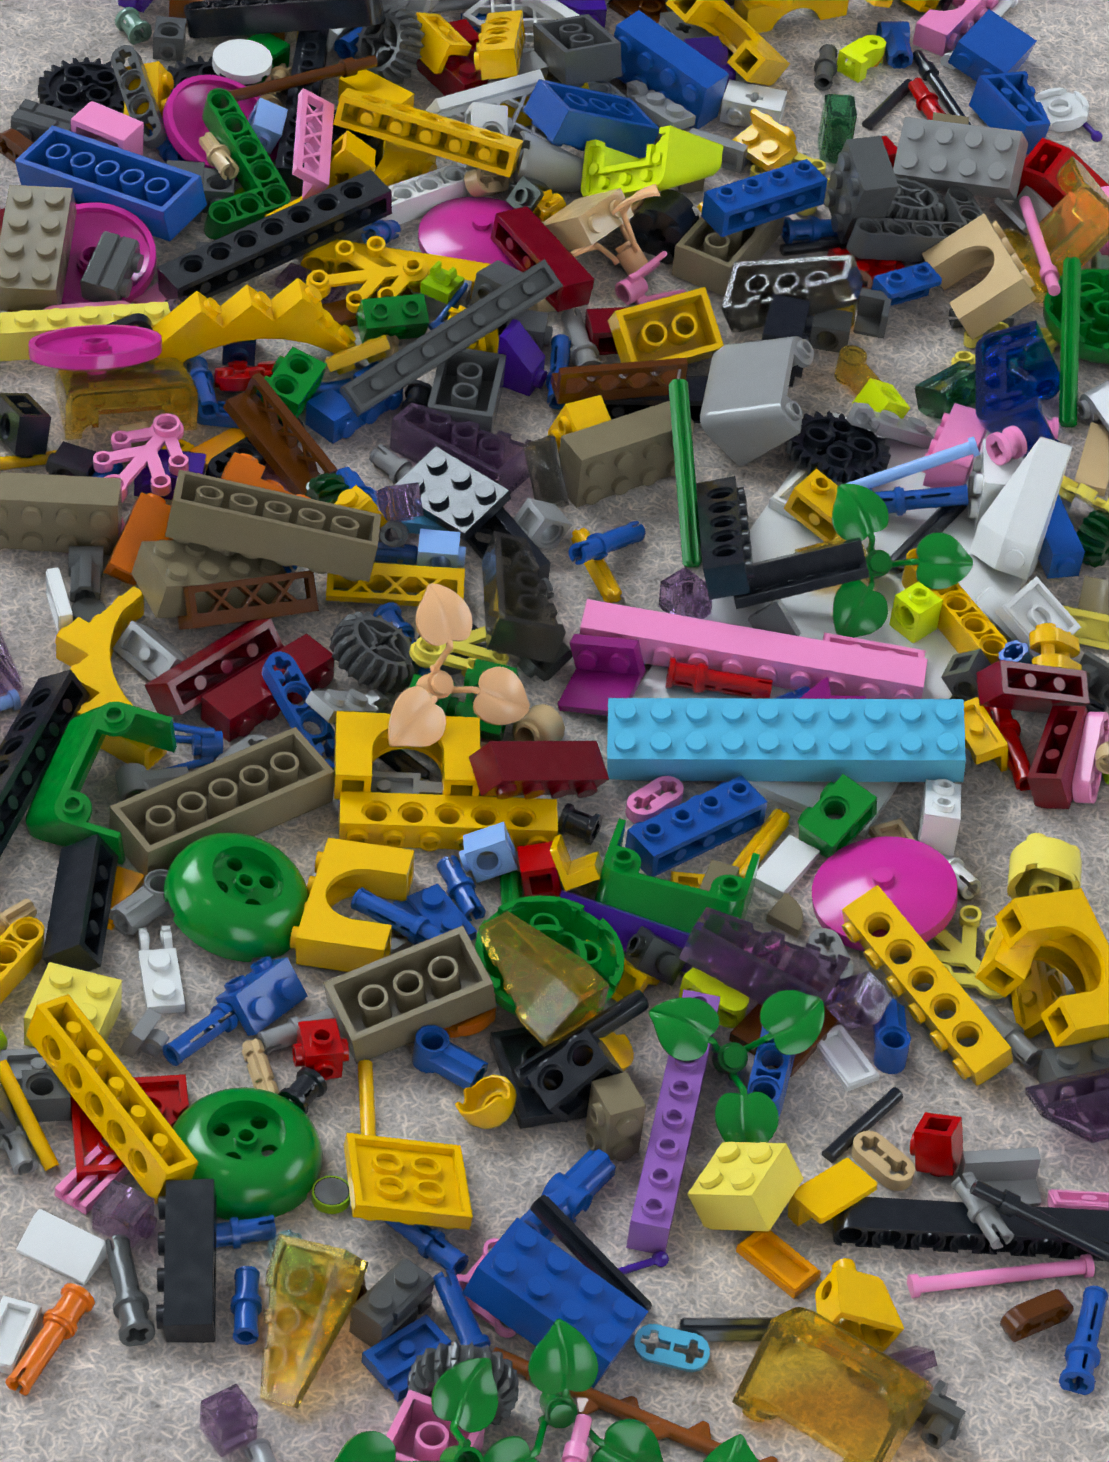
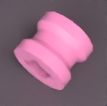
[985,425,1027,465]

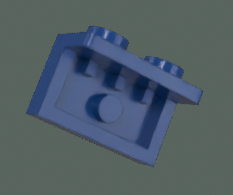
[872,262,942,306]
[215,956,308,1036]

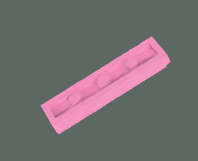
[292,88,334,200]

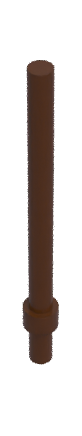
[229,55,378,102]

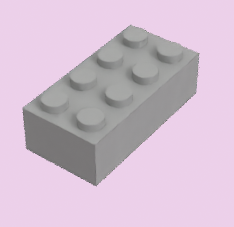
[893,117,1028,201]

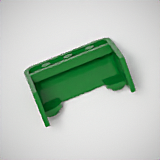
[25,702,177,865]
[594,818,760,965]

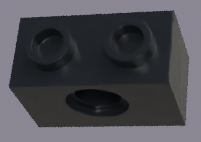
[0,393,51,458]

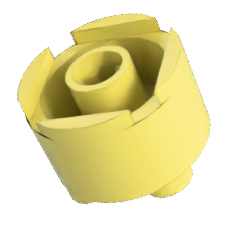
[1007,833,1082,899]

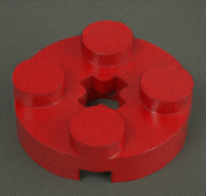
[214,361,276,391]

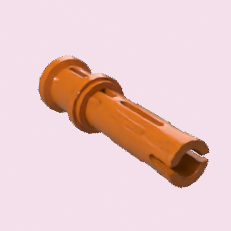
[5,1283,95,1396]

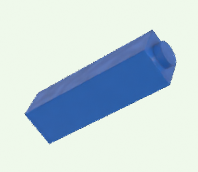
[1038,493,1085,579]

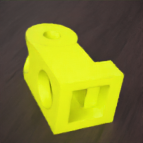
[837,35,886,83]
[678,956,749,1028]

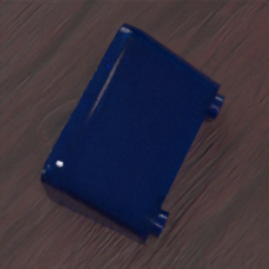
[975,320,1060,457]

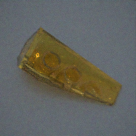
[478,911,609,1047]
[260,1233,369,1409]

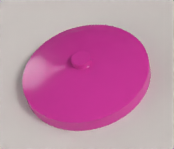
[163,75,280,181]
[418,196,520,271]
[62,203,157,304]
[28,325,162,375]
[812,836,958,951]

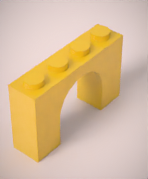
[665,0,790,86]
[334,711,480,799]
[290,838,414,972]
[995,888,1109,1047]
[975,924,1085,998]

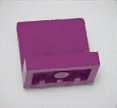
[557,634,646,716]

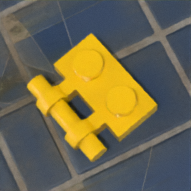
[325,335,391,375]

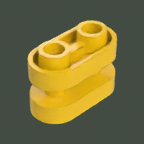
[1029,623,1082,670]

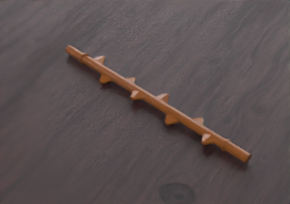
[492,1347,778,1462]

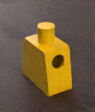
[815,1258,904,1352]

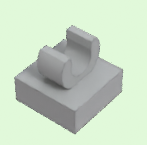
[119,1007,170,1058]

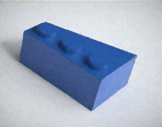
[969,71,1051,154]

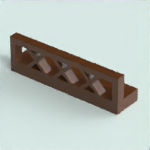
[551,358,688,404]
[223,373,338,495]
[177,570,319,630]

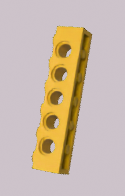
[333,88,523,178]
[338,791,558,852]
[841,885,1013,1086]
[26,994,198,1204]

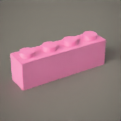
[922,403,992,488]

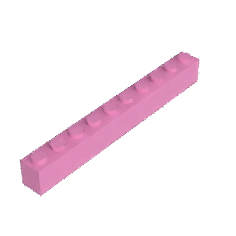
[580,599,928,699]

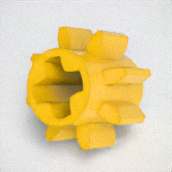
[533,189,566,222]

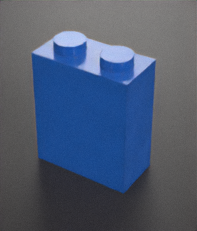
[948,9,1037,82]

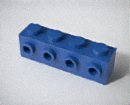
[701,159,828,237]
[625,775,768,877]

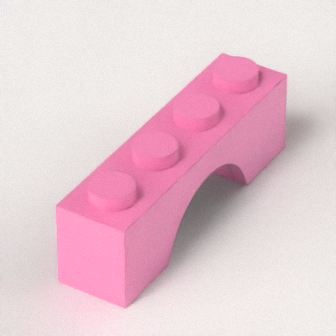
[913,0,999,56]

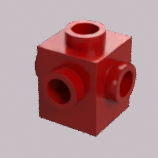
[292,1018,349,1080]

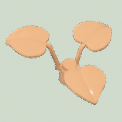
[570,184,660,276]
[388,583,530,747]

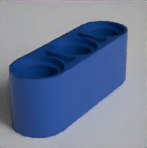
[747,1026,795,1117]

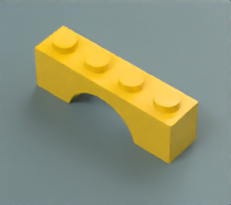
[733,0,849,33]

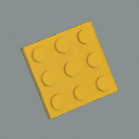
[343,1133,473,1230]

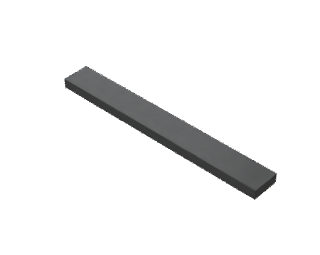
[339,259,563,417]

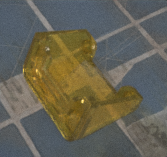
[1003,156,1109,303]
[55,357,198,440]
[732,1307,934,1462]

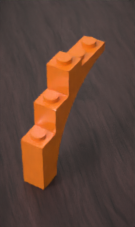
[103,452,311,586]

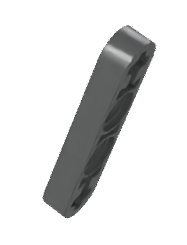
[111,45,167,148]

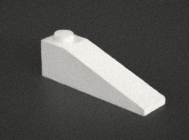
[970,436,1073,580]

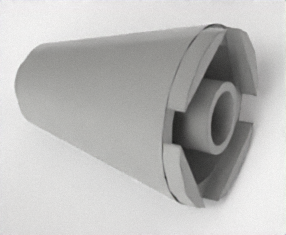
[508,131,584,192]

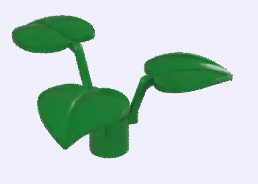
[832,484,973,638]
[649,990,825,1143]
[483,1319,664,1462]
[334,1358,498,1462]

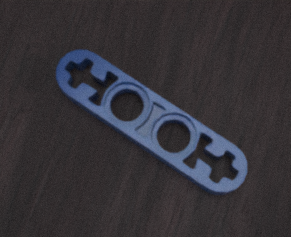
[262,651,335,770]

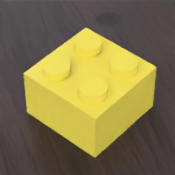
[24,962,122,1047]
[687,1141,804,1231]

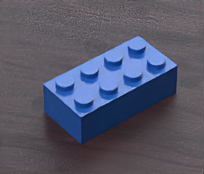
[614,10,729,129]
[523,79,659,158]
[462,1217,649,1388]

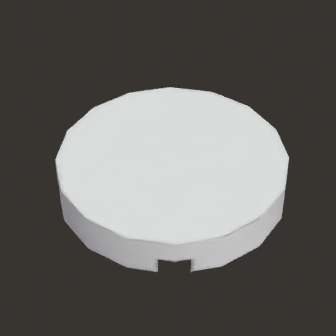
[212,39,273,85]
[1035,88,1089,132]

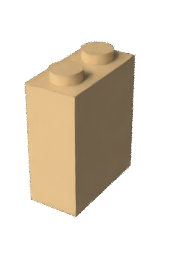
[542,188,634,250]

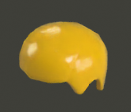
[455,1074,517,1129]

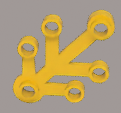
[306,236,429,313]

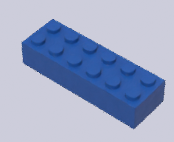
[15,125,207,242]

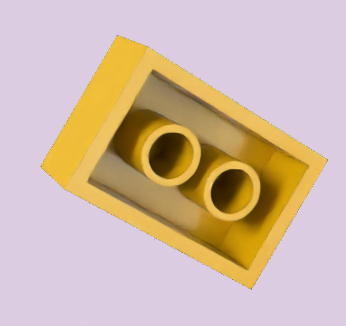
[608,287,724,364]

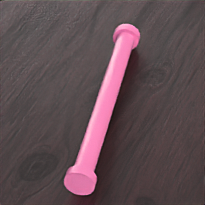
[907,1254,1095,1298]

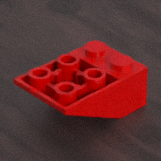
[1017,137,1109,216]

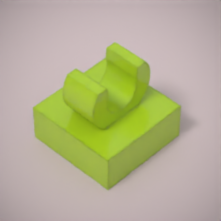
[420,261,465,304]

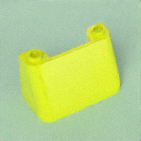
[581,125,723,197]

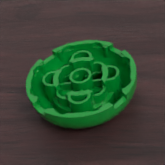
[1043,269,1109,365]
[164,832,309,962]
[475,895,625,1025]
[173,1087,323,1220]

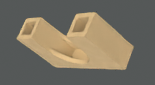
[922,213,1037,340]

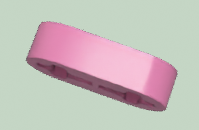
[625,776,684,824]

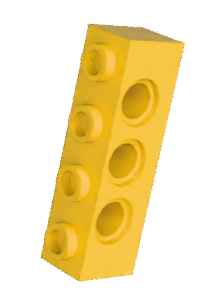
[474,10,526,80]

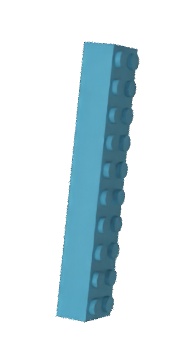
[607,698,966,782]

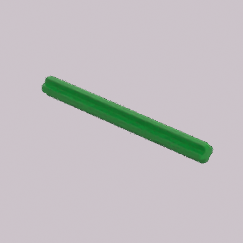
[1059,257,1081,428]
[669,379,702,567]

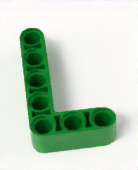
[202,88,291,240]

